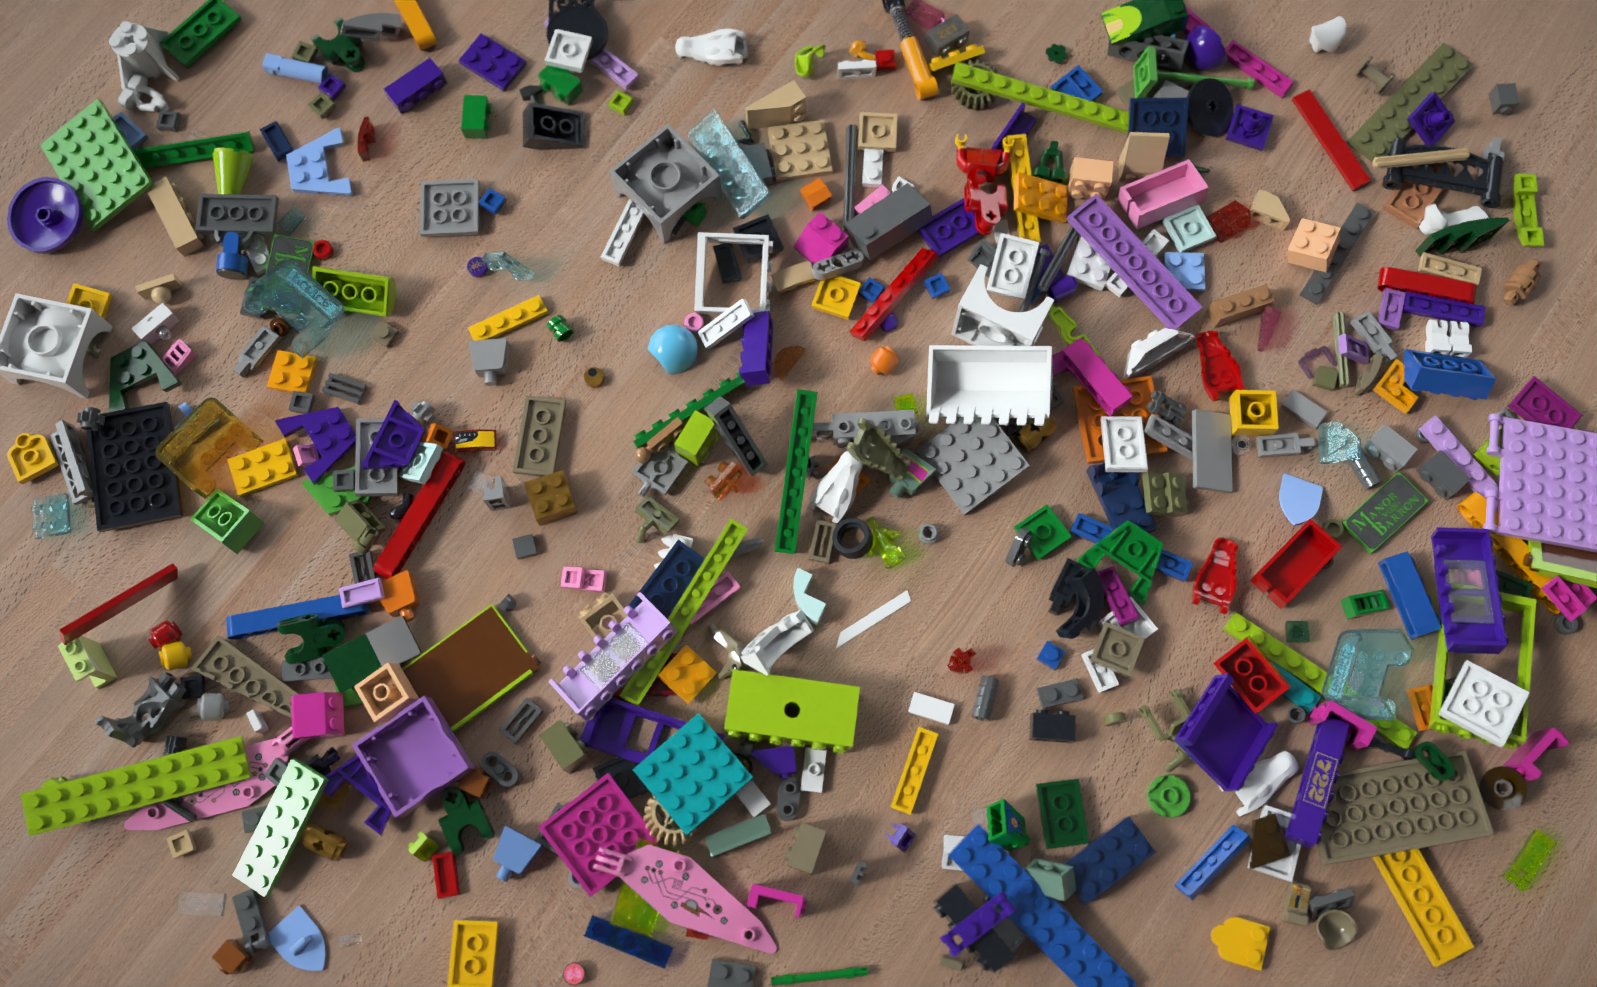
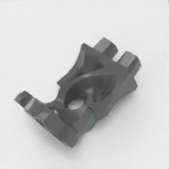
[95,671,187,748]

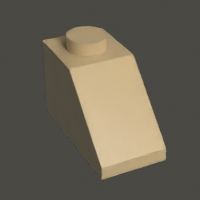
[1247,189,1290,231]

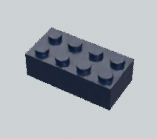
[1062,816,1156,904]

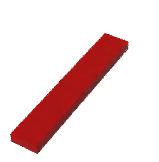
[1292,89,1371,191]
[59,564,178,645]

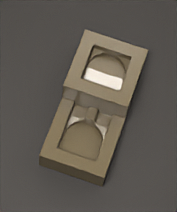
[1354,354,1383,396]

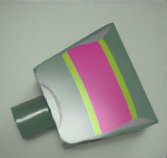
[889,447,936,499]

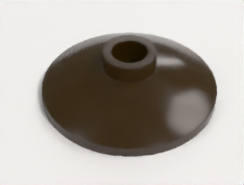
[1480,766,1527,810]

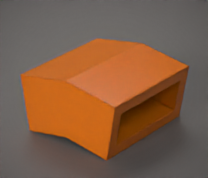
[800,178,832,211]

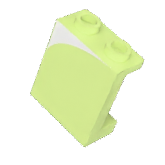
[58,636,118,689]

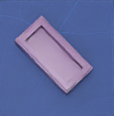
[339,578,385,609]

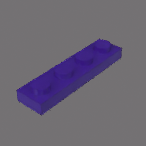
[1402,291,1485,327]

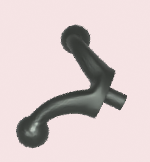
[729,120,755,151]

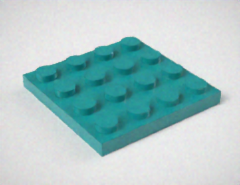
[633,713,754,837]

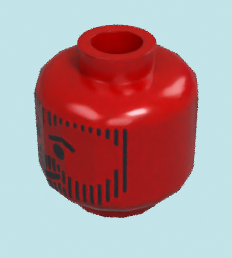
[148,620,183,650]

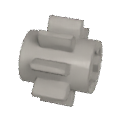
[410,400,436,425]

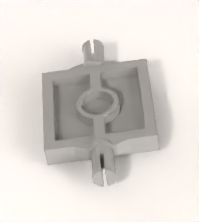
[632,440,688,498]

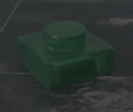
[1285,621,1310,643]

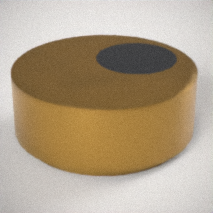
[584,367,604,388]

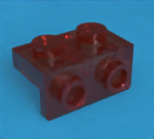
[1206,200,1251,243]

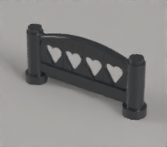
[1382,138,1504,208]

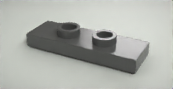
[282,658,333,682]

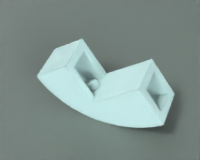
[794,568,826,626]

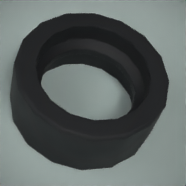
[832,518,873,559]

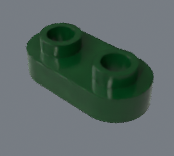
[1414,741,1455,781]

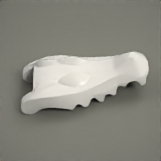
[676,29,746,66]
[809,451,864,525]
[1218,751,1299,817]

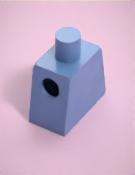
[493,826,544,882]

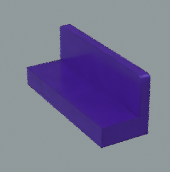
[992,102,1037,152]

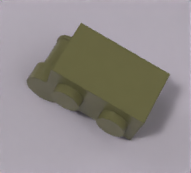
[335,499,386,554]

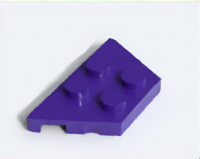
[361,400,425,470]

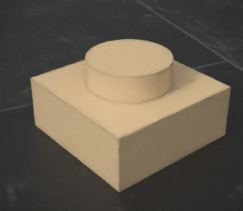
[166,829,197,859]

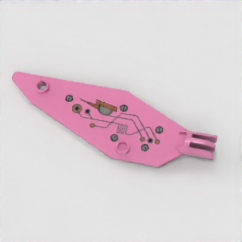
[124,727,309,830]
[593,845,777,954]

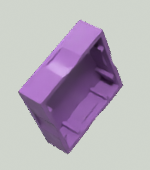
[352,696,475,818]

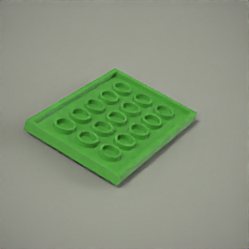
[40,98,154,232]

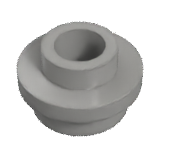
[918,523,938,544]

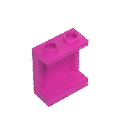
[1308,700,1377,751]
[1502,727,1570,781]
[747,884,807,919]

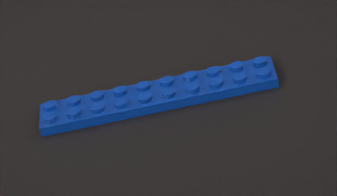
[947,823,1137,987]

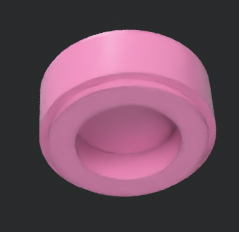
[684,313,704,334]

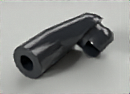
[389,493,414,520]

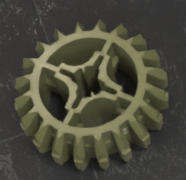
[950,59,998,110]

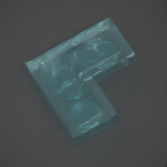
[482,252,534,281]

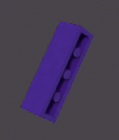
[739,311,774,386]

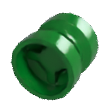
[546,314,574,342]

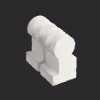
[1425,319,1472,358]

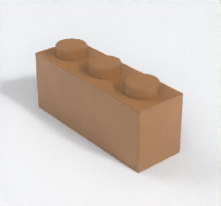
[1207,284,1275,328]

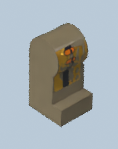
[1281,881,1310,926]

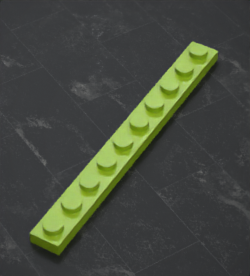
[951,62,1129,134]
[620,518,748,706]
[1223,612,1417,749]

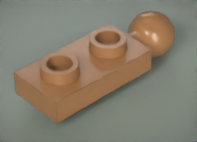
[634,417,684,463]

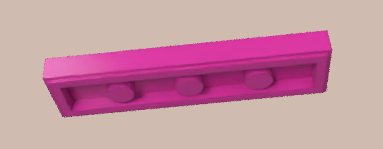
[1225,40,1294,98]

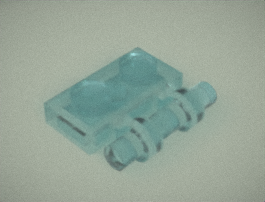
[31,493,71,539]

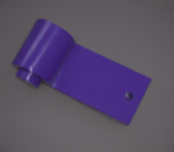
[1033,244,1078,303]

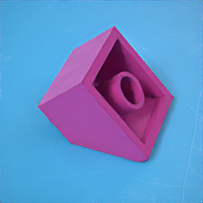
[794,212,849,265]
[291,692,345,739]

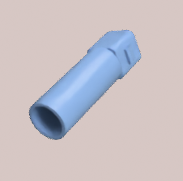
[262,53,329,84]

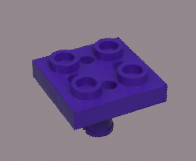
[1407,92,1455,145]
[1225,104,1274,151]

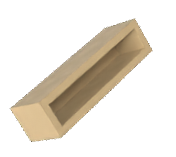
[147,177,205,256]

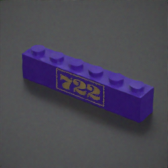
[1285,716,1350,848]

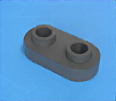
[1006,527,1033,567]
[481,751,520,787]
[777,778,801,821]

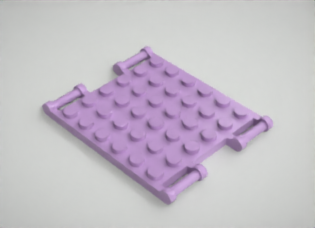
[1483,414,1597,552]

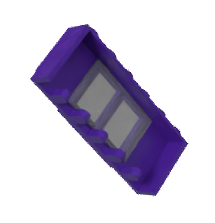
[1431,527,1509,654]

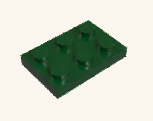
[1035,779,1090,849]

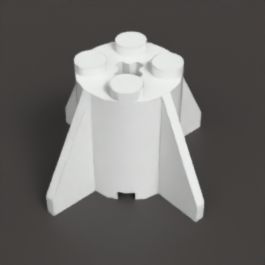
[109,21,180,90]

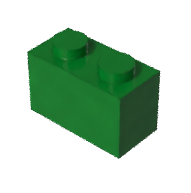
[538,65,584,106]
[461,95,493,139]

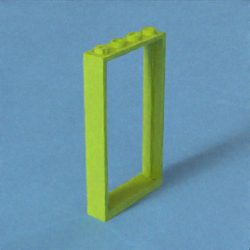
[1429,582,1536,749]

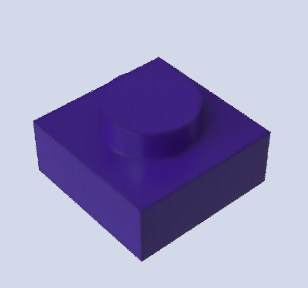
[318,73,346,100]

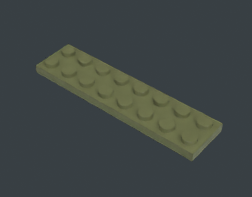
[1347,42,1473,163]

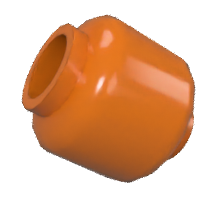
[869,346,899,376]

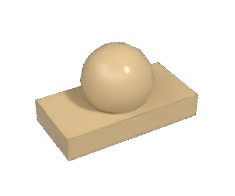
[135,274,183,304]

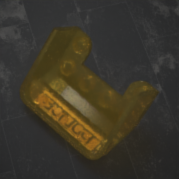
[155,398,264,499]

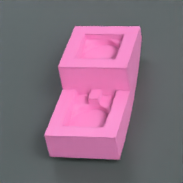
[560,567,607,593]

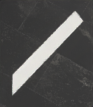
[836,591,911,648]

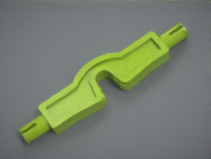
[1049,304,1099,356]

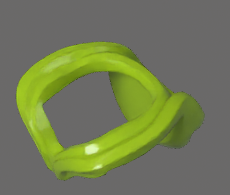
[795,44,826,78]

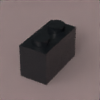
[1029,709,1076,743]

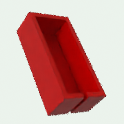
[1250,519,1343,609]

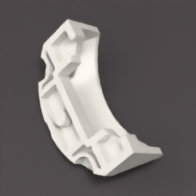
[741,610,814,676]

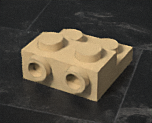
[578,592,629,642]

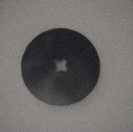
[1187,78,1234,136]

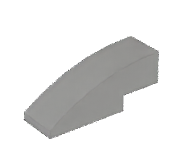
[341,13,401,41]

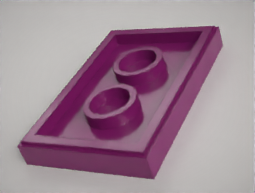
[1508,376,1582,429]

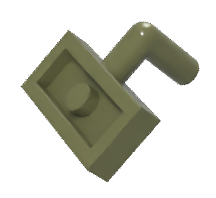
[634,496,680,543]

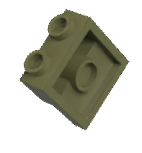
[1142,472,1190,517]

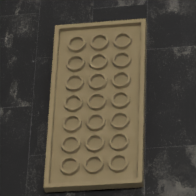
[1298,750,1494,866]

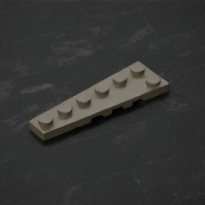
[191,635,300,718]

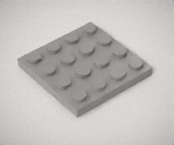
[917,417,1030,515]

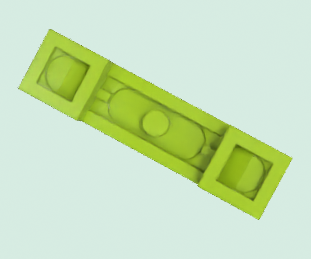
[1513,174,1544,247]

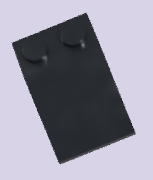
[523,102,585,150]

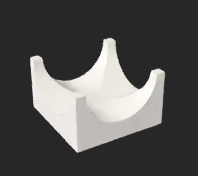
[951,264,1054,346]
[0,293,113,399]

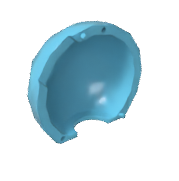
[648,324,698,374]

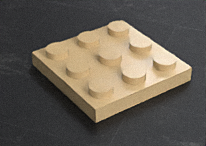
[768,120,832,182]

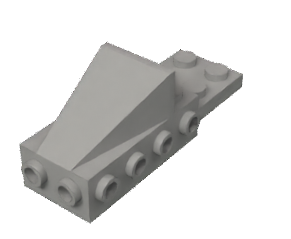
[811,410,919,448]

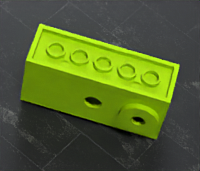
[724,669,860,754]

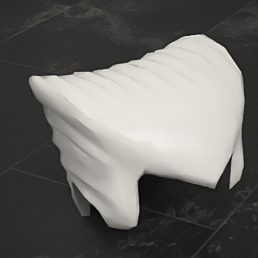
[1309,16,1347,53]

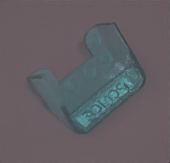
[242,260,344,359]
[1322,629,1414,720]

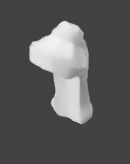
[1419,204,1489,235]

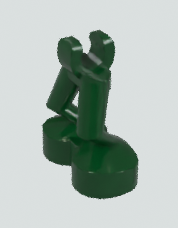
[1032,141,1069,185]

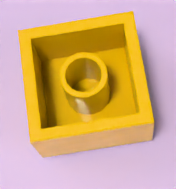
[1229,390,1279,436]

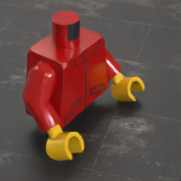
[955,134,1015,184]

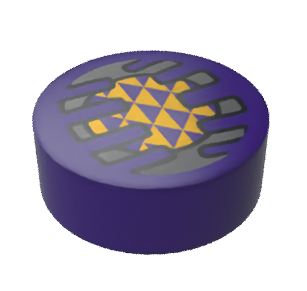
[467,257,488,277]

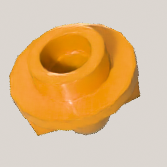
[850,40,876,61]

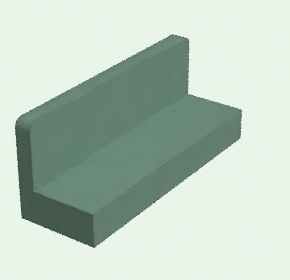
[705,813,772,858]

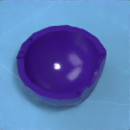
[1186,25,1228,71]

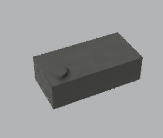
[845,183,933,260]

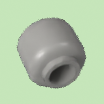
[197,693,230,721]

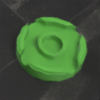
[1147,775,1191,818]

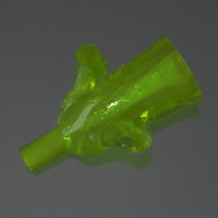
[866,517,906,569]

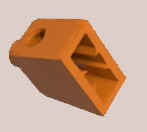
[380,570,420,623]

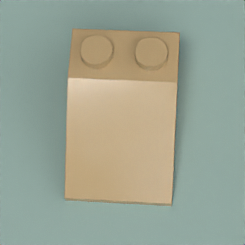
[745,80,806,130]
[1119,132,1170,183]

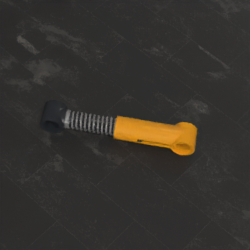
[882,0,938,100]

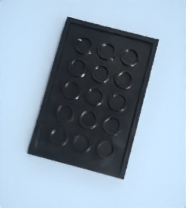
[87,402,183,533]

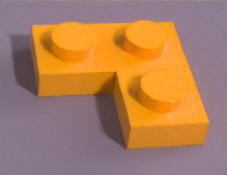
[1372,359,1419,414]

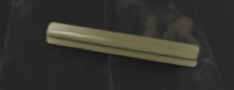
[1333,312,1351,388]

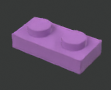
[1377,288,1406,331]
[1338,334,1369,364]

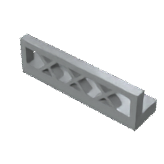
[50,420,93,505]

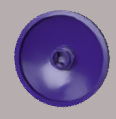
[7,177,83,254]

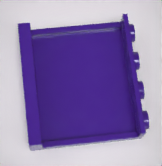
[1174,674,1278,791]

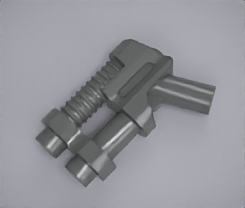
[1147,391,1186,429]

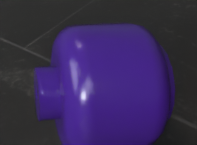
[879,312,899,332]

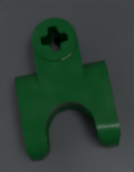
[311,17,366,73]
[276,613,345,664]
[439,787,495,856]

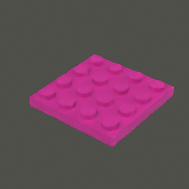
[538,773,660,897]

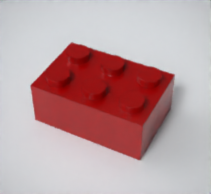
[1213,636,1291,714]

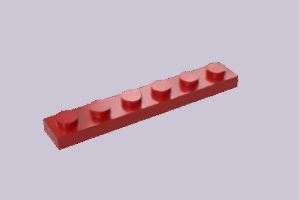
[849,248,938,341]

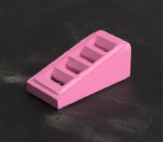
[162,339,197,376]

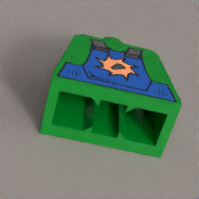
[987,798,1030,851]

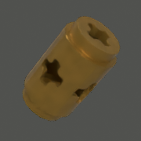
[1014,415,1058,452]
[299,823,349,862]

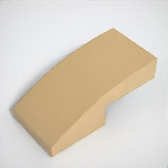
[771,261,816,293]

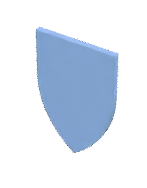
[1279,473,1323,526]
[269,905,326,971]

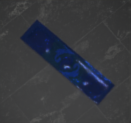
[584,915,674,969]

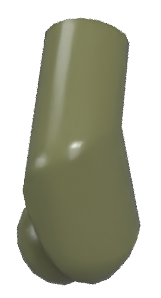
[86,333,103,359]

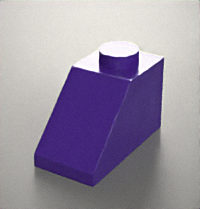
[751,746,797,779]

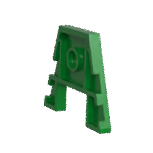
[1076,520,1164,605]

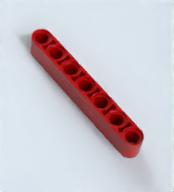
[373,451,465,579]

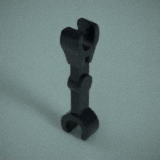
[1364,736,1416,760]

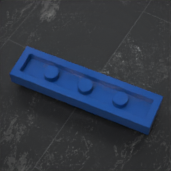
[1175,825,1251,901]

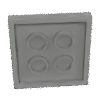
[420,179,480,237]

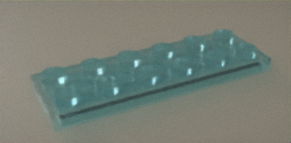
[686,109,772,220]

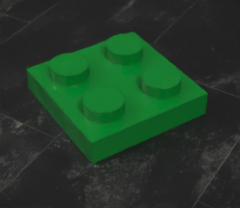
[1014,504,1072,561]

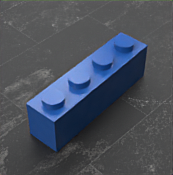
[1378,551,1442,640]

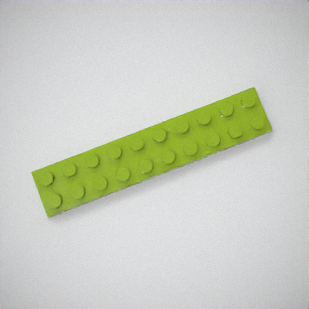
[20,736,252,837]

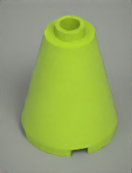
[212,148,253,195]

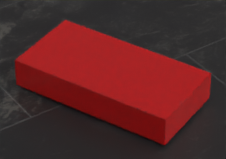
[432,851,461,899]

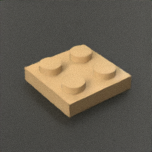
[858,112,898,152]

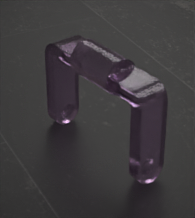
[1298,346,1337,379]

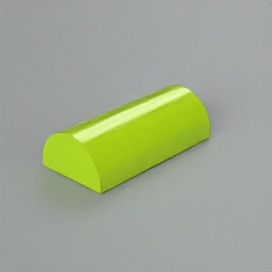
[311,266,396,317]

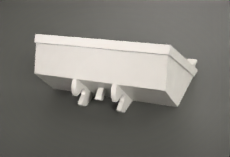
[926,345,1053,426]

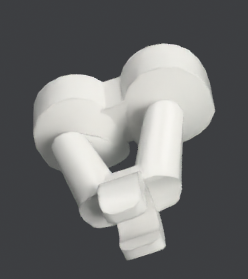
[118,73,170,112]

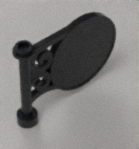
[546,0,609,61]

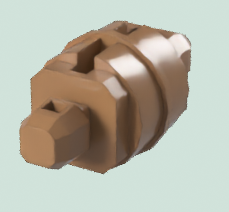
[1503,259,1541,305]

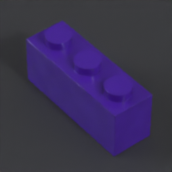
[384,57,447,114]

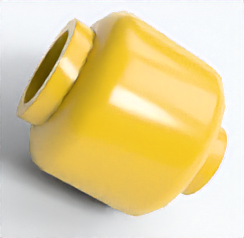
[158,641,192,671]

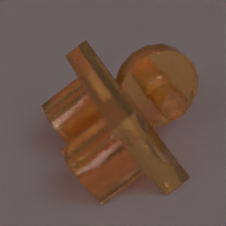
[705,461,742,500]

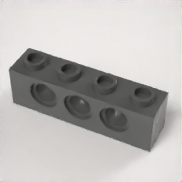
[1107,35,1189,71]
[704,396,768,476]

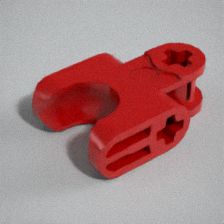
[963,179,1008,235]

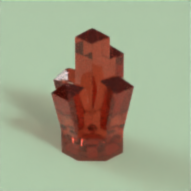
[947,648,976,674]

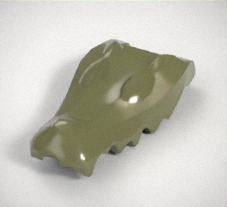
[846,418,911,481]

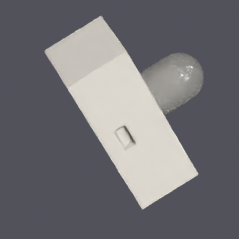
[131,303,180,344]

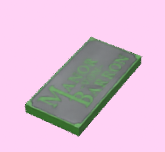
[258,234,315,316]
[1342,472,1428,554]

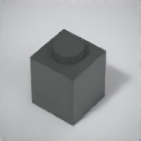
[1489,83,1520,115]

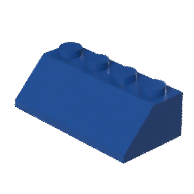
[1404,349,1496,400]

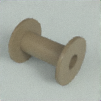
[1354,56,1395,95]

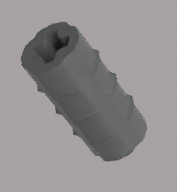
[1344,446,1382,490]
[971,675,999,722]

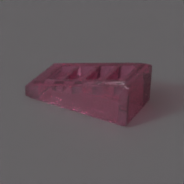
[905,0,946,30]
[1258,306,1281,352]

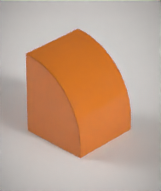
[421,423,454,450]

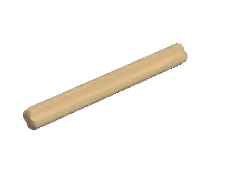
[1373,148,1470,169]

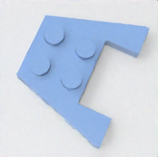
[286,128,353,197]

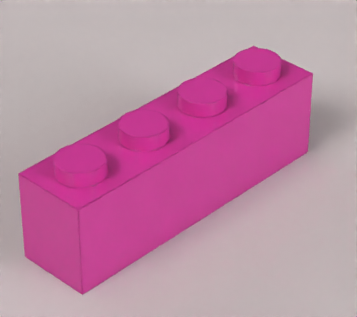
[1060,338,1133,416]

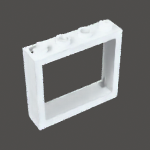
[694,232,773,315]

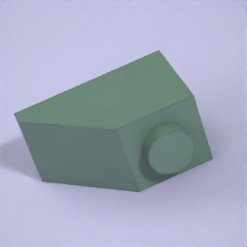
[1024,858,1076,901]

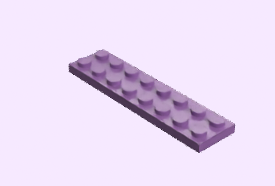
[1066,194,1202,330]

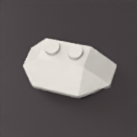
[1123,328,1195,379]

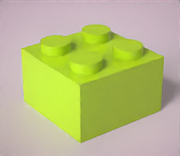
[674,410,719,467]

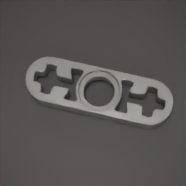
[812,249,864,281]

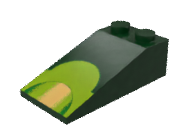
[1101,0,1189,46]

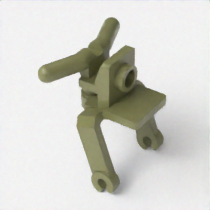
[1139,689,1191,772]

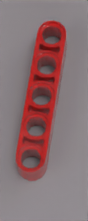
[1377,267,1477,304]

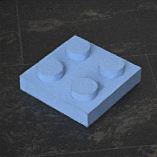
[1163,252,1205,292]

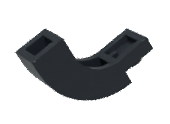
[1056,567,1104,639]

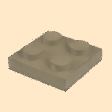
[1089,622,1145,678]

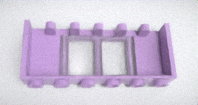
[548,592,678,721]

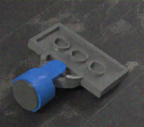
[195,194,279,280]

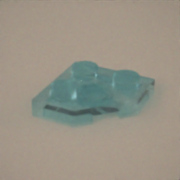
[1319,421,1362,465]

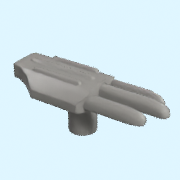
[730,537,764,559]

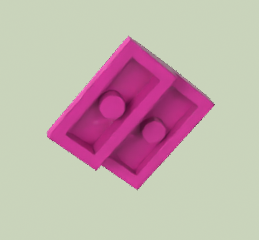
[1541,576,1597,622]

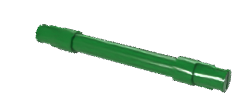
[771,966,868,986]

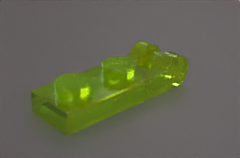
[1503,829,1556,892]

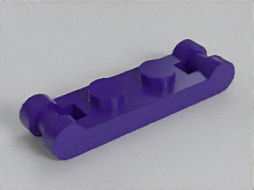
[939,890,1017,957]

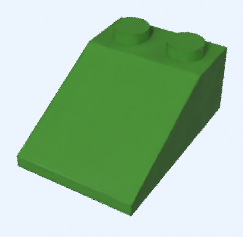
[190,488,264,555]

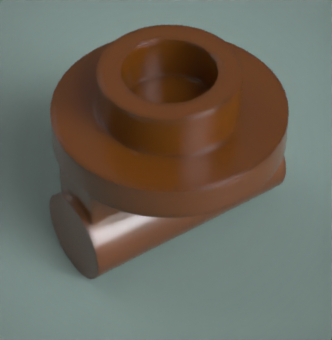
[270,316,295,336]

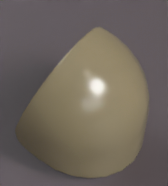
[1316,910,1358,950]

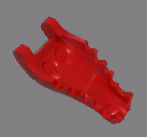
[1196,330,1245,402]
[1192,537,1238,614]

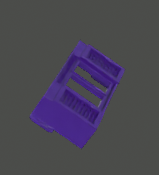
[581,698,725,764]

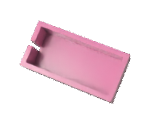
[1118,159,1209,230]

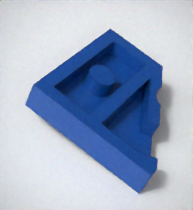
[1050,65,1103,102]

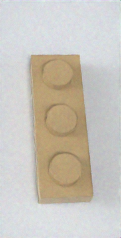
[1418,252,1482,286]

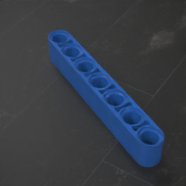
[226,595,371,639]

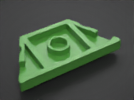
[301,467,372,516]

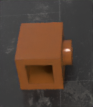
[457,766,493,799]
[211,939,253,975]

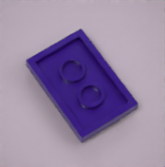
[458,33,527,92]
[917,198,980,258]

